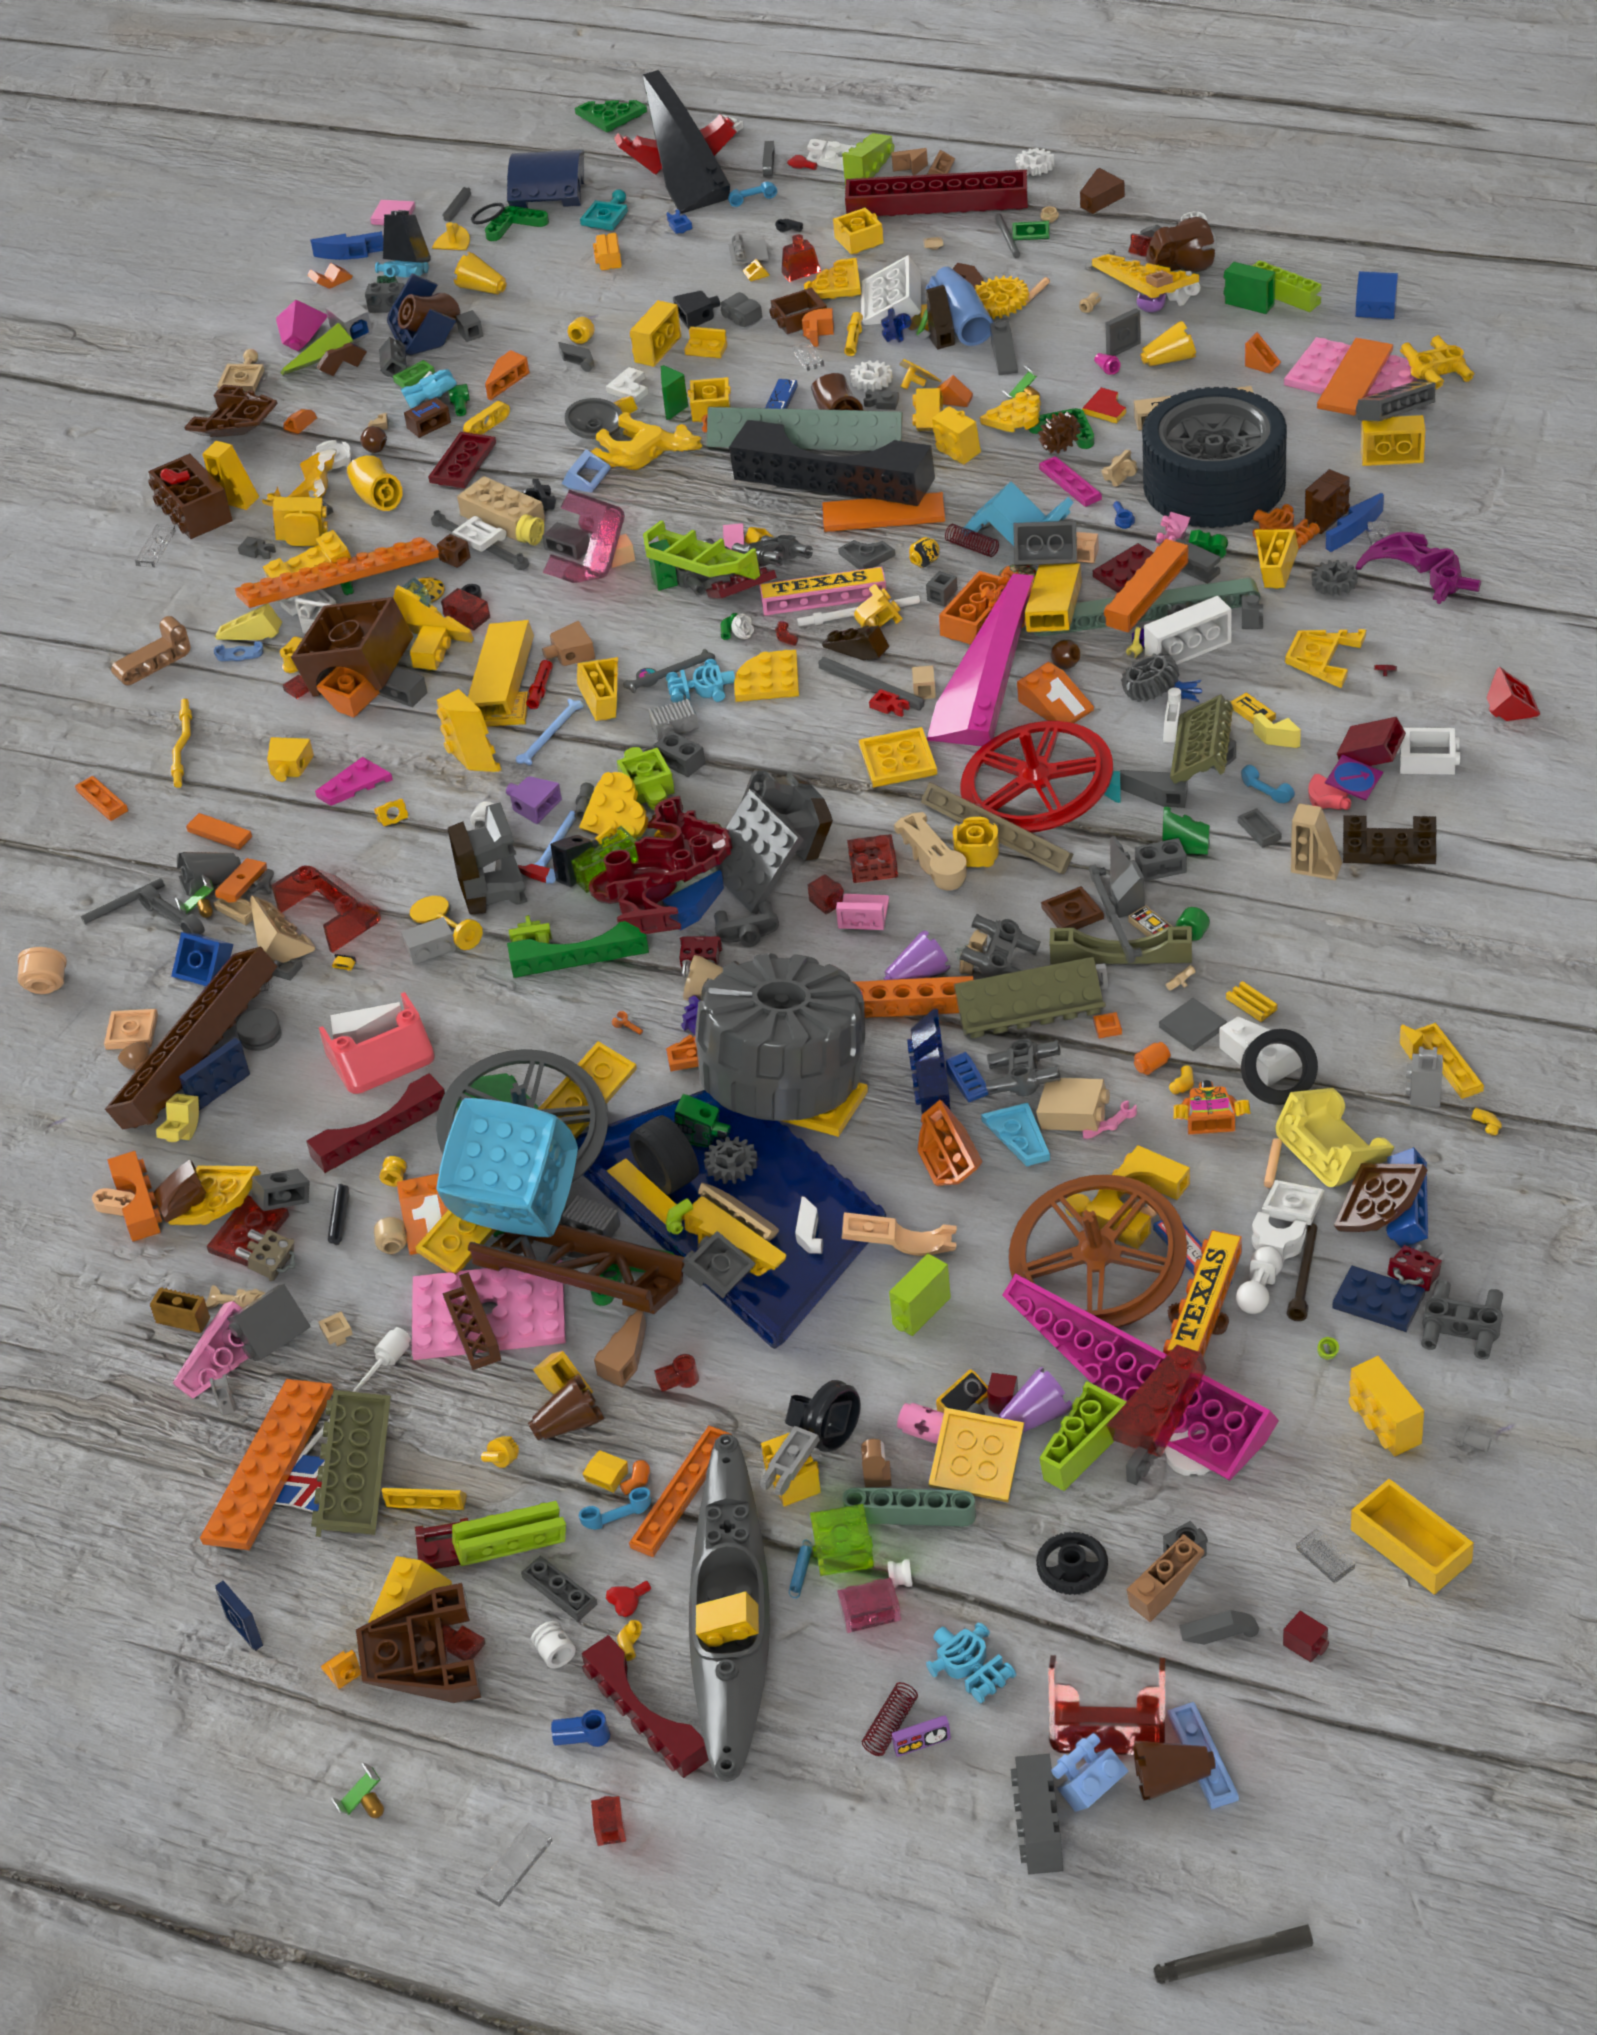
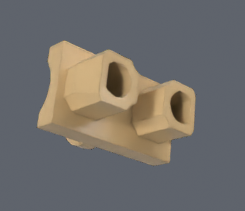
[1102,450,1138,486]

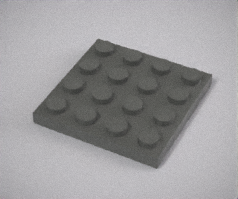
[710,790,804,914]

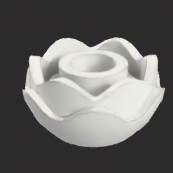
[731,613,754,639]

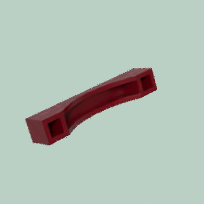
[306,1073,445,1173]
[581,1635,709,1778]

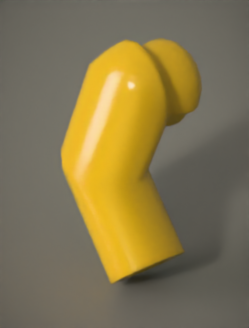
[1169,1066,1194,1095]
[1471,1108,1502,1136]

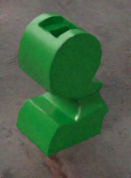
[1189,529,1228,559]

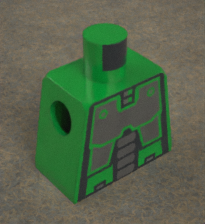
[674,1094,731,1147]

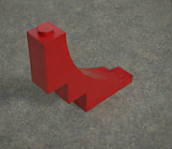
[614,114,737,175]

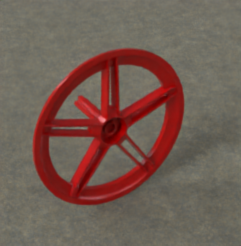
[960,721,1113,833]

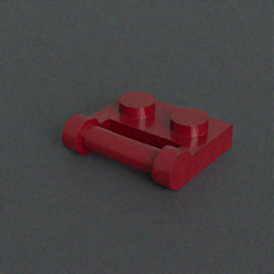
[415,1518,469,1569]

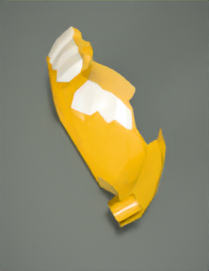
[262,450,336,506]

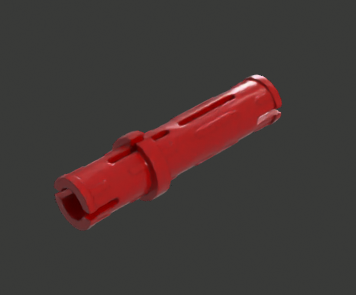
[526,660,553,709]

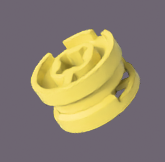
[516,514,544,546]

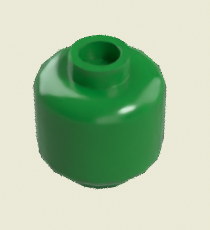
[1175,907,1210,941]

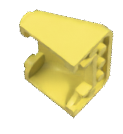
[1276,1088,1395,1187]

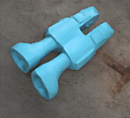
[401,369,457,409]

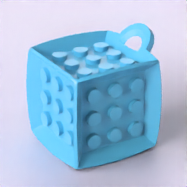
[436,1098,578,1237]

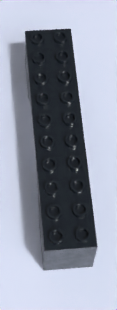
[729,420,935,506]

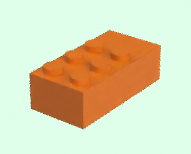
[939,571,1001,645]

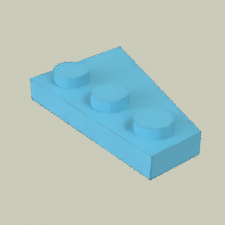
[981,1103,1050,1166]

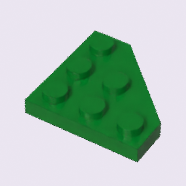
[575,100,647,132]

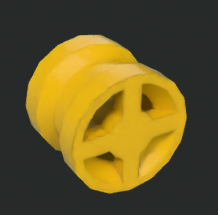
[379,1156,407,1187]

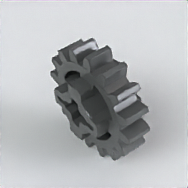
[1312,560,1358,596]
[704,1137,758,1184]

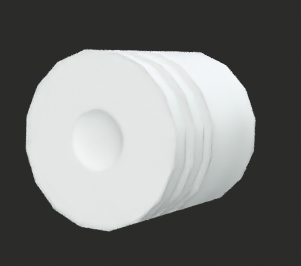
[531,1621,576,1669]

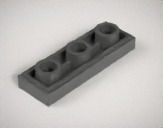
[521,1555,598,1622]

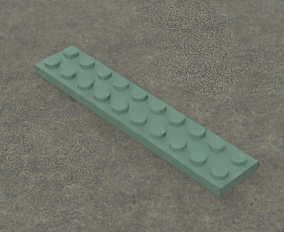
[707,407,903,451]

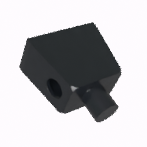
[673,291,721,330]
[550,835,601,887]

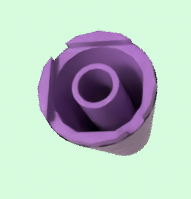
[883,930,951,980]
[998,1366,1073,1433]

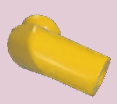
[617,1620,643,1661]

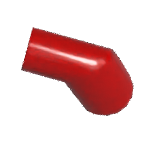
[160,469,190,485]

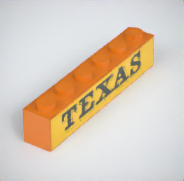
[1163,1230,1242,1371]

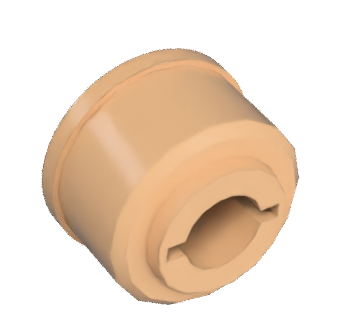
[17,947,67,994]

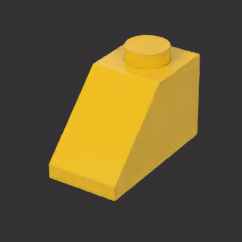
[533,1351,593,1394]

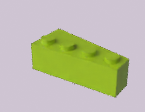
[842,133,895,185]
[1039,1381,1132,1491]

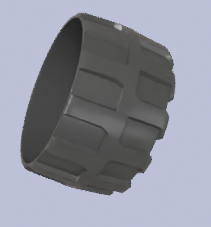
[695,953,865,1121]

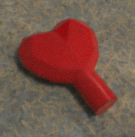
[787,155,817,170]
[605,1581,651,1617]

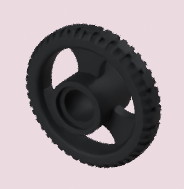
[1036,1532,1108,1595]

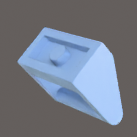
[562,449,611,493]

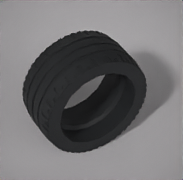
[629,1115,699,1195]

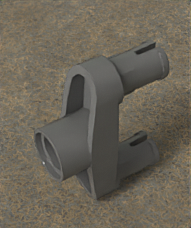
[714,901,779,947]

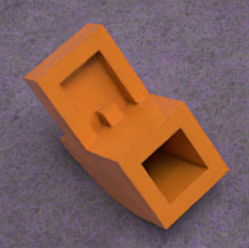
[802,308,834,347]

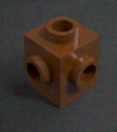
[436,534,471,568]

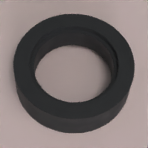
[1241,1029,1318,1105]

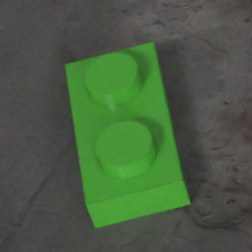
[393,360,435,388]

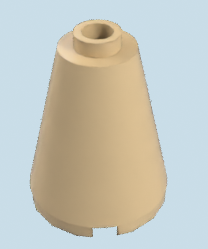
[683,955,723,1001]

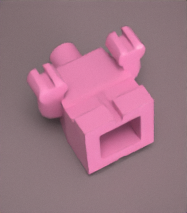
[1155,512,1190,544]

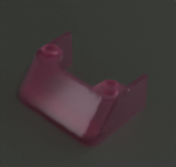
[543,490,625,583]

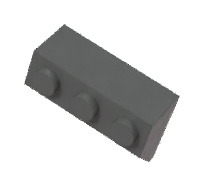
[1013,521,1077,567]

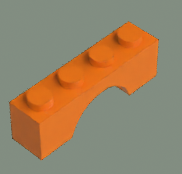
[107,1151,162,1242]

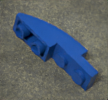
[310,231,383,260]

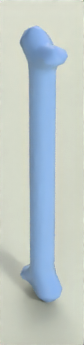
[516,699,584,766]

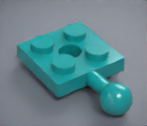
[580,189,628,230]

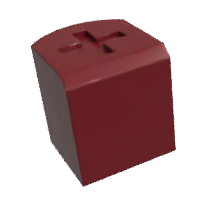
[987,1373,1018,1415]

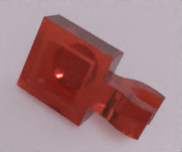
[443,1625,486,1661]

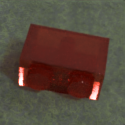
[441,588,491,631]

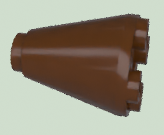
[528,1374,605,1441]

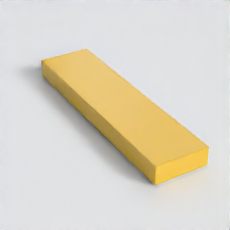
[1416,1022,1484,1099]
[607,1158,684,1231]

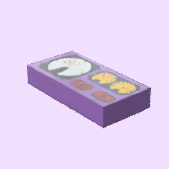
[892,1715,951,1757]

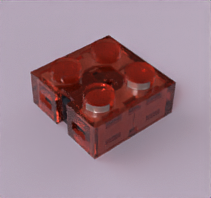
[847,834,898,883]

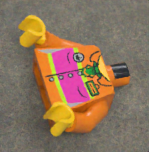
[1173,1080,1251,1135]

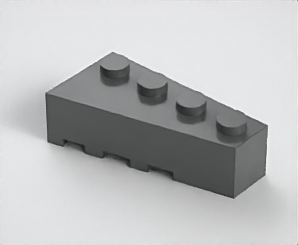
[1010,1753,1064,1875]

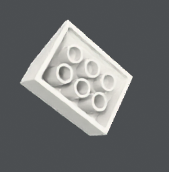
[861,255,921,325]

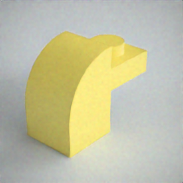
[156,1093,199,1142]

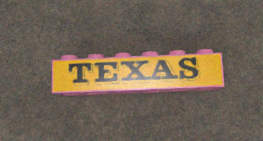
[759,567,886,616]

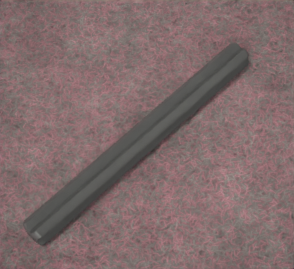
[818,657,925,710]

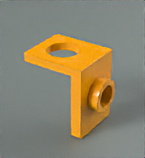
[321,1650,361,1689]

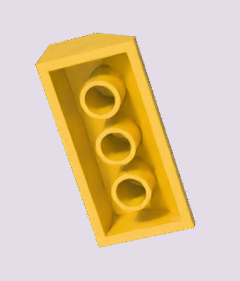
[368,1556,452,1623]

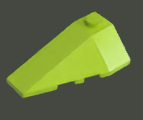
[280,323,353,376]

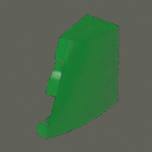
[1162,807,1210,855]

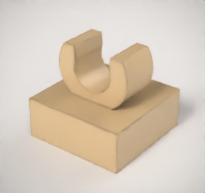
[318,1311,353,1347]

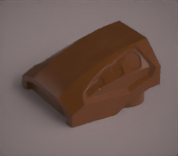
[154,1160,206,1223]

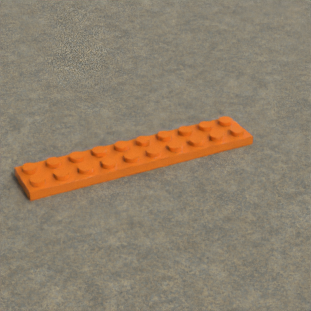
[235,537,439,608]

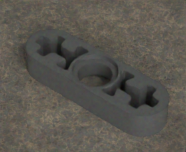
[762,141,775,176]

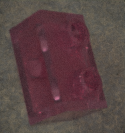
[837,1578,901,1633]

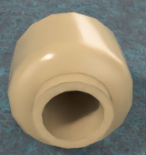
[374,1217,407,1254]

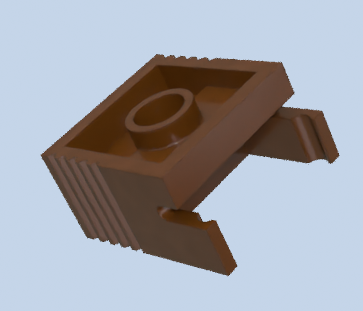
[1305,469,1351,534]

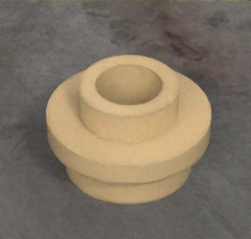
[1040,206,1059,223]

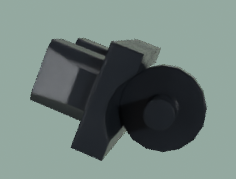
[522,479,556,511]

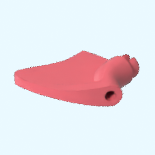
[1308,774,1351,810]

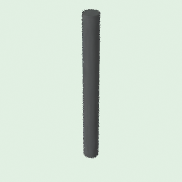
[995,214,1020,258]
[81,878,165,924]

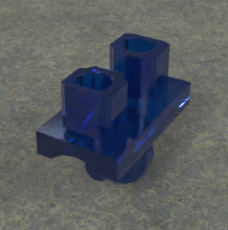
[881,307,911,343]

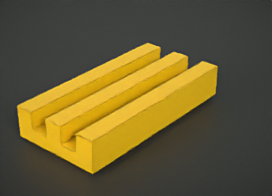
[1226,981,1278,1022]

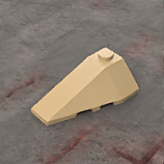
[250,895,315,963]

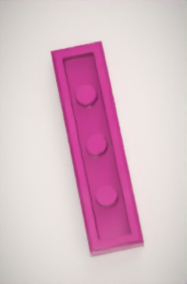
[1039,456,1102,507]

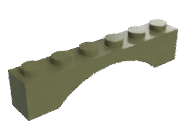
[1049,926,1192,965]

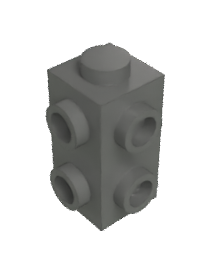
[379,337,407,378]

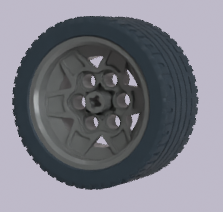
[1142,387,1287,528]

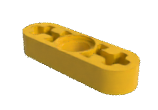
[463,401,510,435]

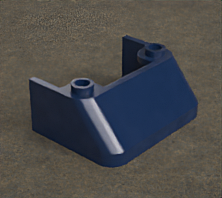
[387,273,456,356]

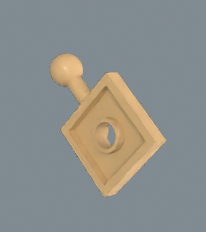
[217,349,264,392]

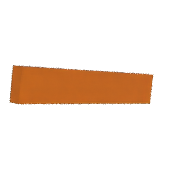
[629,1425,732,1557]

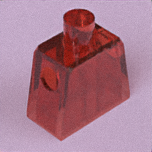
[781,234,821,282]

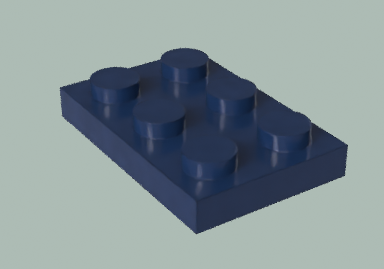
[179,1038,250,1111]
[1332,1265,1425,1332]

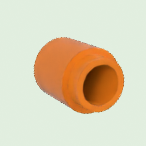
[1134,1042,1171,1075]

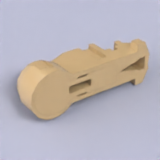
[894,812,967,890]

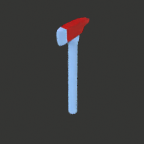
[518,811,576,883]

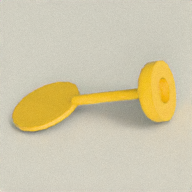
[410,896,483,950]

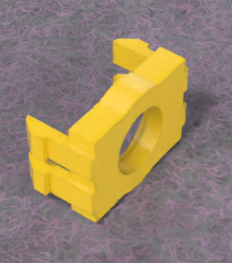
[374,799,408,826]

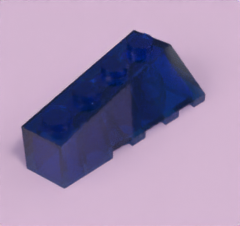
[907,1009,951,1114]

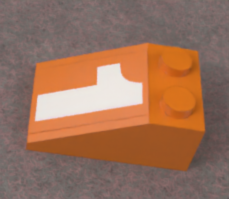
[1017,661,1094,723]
[397,1173,449,1255]

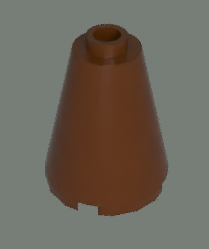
[1133,1741,1216,1801]

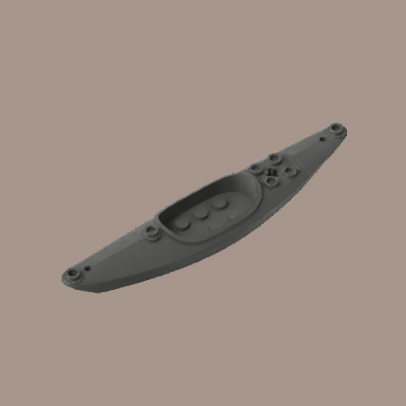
[689,1434,770,1782]

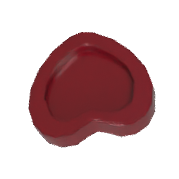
[1374,665,1397,677]

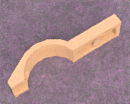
[842,1212,957,1256]

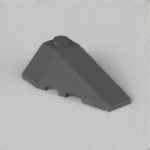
[1109,836,1145,918]

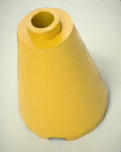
[454,252,507,295]
[1140,321,1196,367]

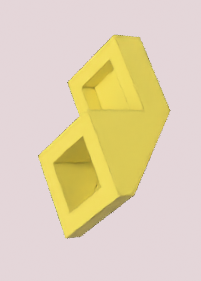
[1253,713,1301,748]

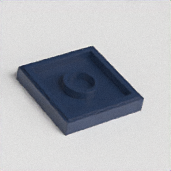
[215,1580,263,1651]

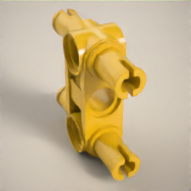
[1400,335,1475,389]

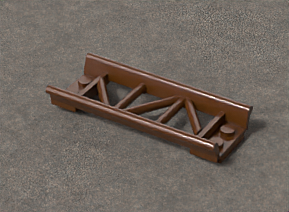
[468,1224,685,1314]

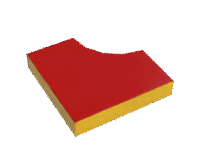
[1082,387,1126,424]

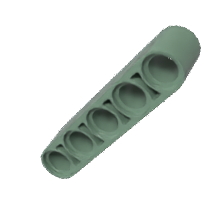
[842,1487,976,1527]

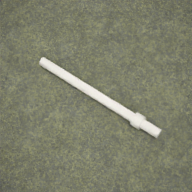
[797,595,920,627]

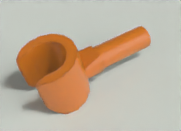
[611,1011,643,1035]

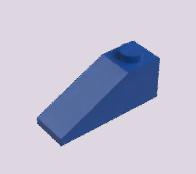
[663,870,724,931]

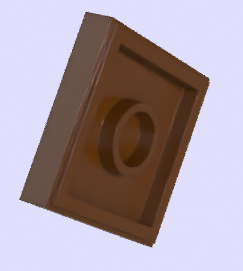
[1041,886,1104,930]

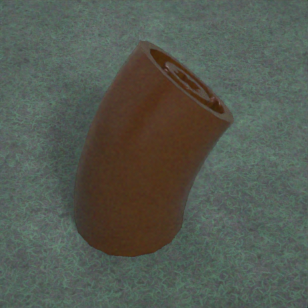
[398,292,460,332]
[811,373,864,411]

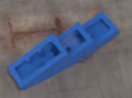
[1325,493,1384,552]

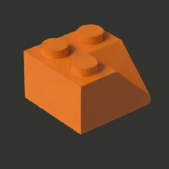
[316,667,379,718]

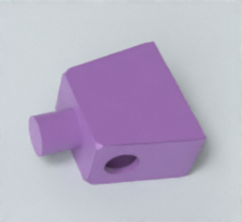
[506,776,562,824]

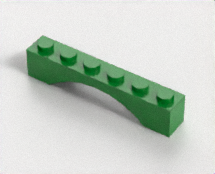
[507,921,649,978]

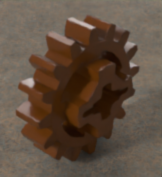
[1038,411,1081,454]

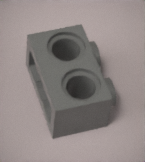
[365,282,404,313]
[654,731,706,777]
[1135,838,1187,882]

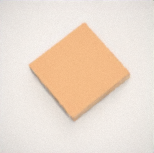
[104,1009,158,1050]

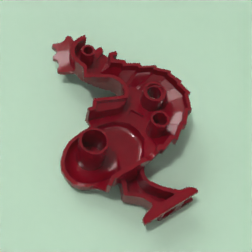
[589,796,732,934]

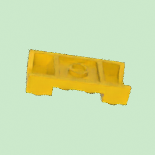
[262,530,352,578]

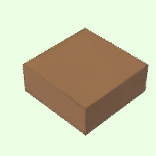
[1146,270,1173,288]

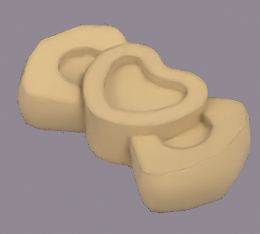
[1165,965,1196,991]

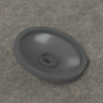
[565,398,622,439]

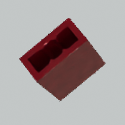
[1337,716,1406,766]

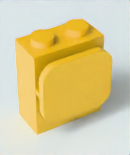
[273,497,328,546]

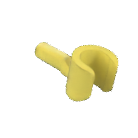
[1126,627,1143,658]

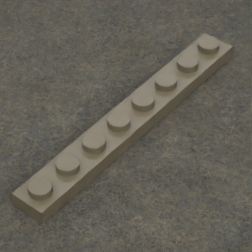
[921,782,1074,875]

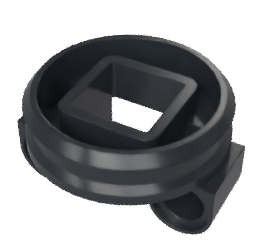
[785,1380,861,1453]

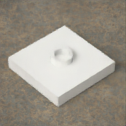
[1261,1180,1325,1225]

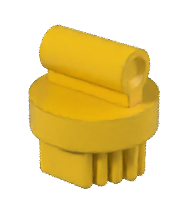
[481,1436,519,1468]

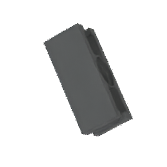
[1176,538,1220,584]

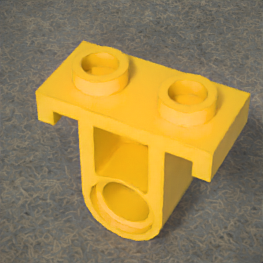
[854,584,903,628]

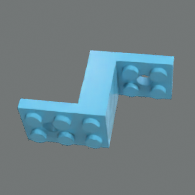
[962,481,1074,546]

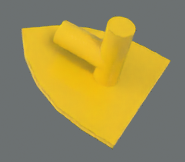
[432,222,470,250]
[899,359,941,390]

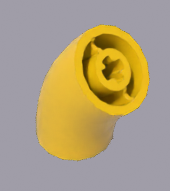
[347,455,402,511]

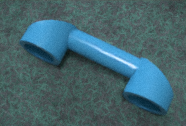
[728,181,777,207]
[1241,765,1295,803]
[579,1487,652,1530]

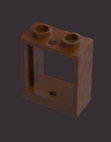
[769,287,827,334]

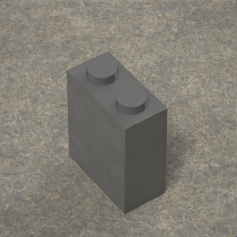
[228,1284,311,1361]

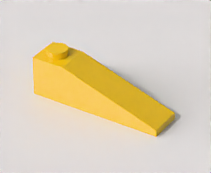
[393,585,474,643]

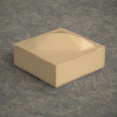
[923,237,943,250]

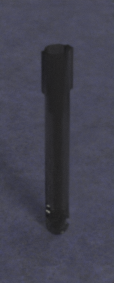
[1153,1924,1313,1984]

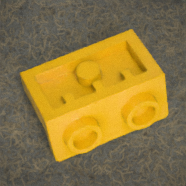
[684,327,728,358]

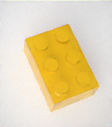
[630,300,681,367]
[1360,415,1426,466]
[1348,1356,1424,1457]

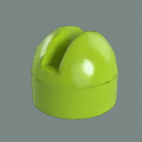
[1317,1337,1339,1360]

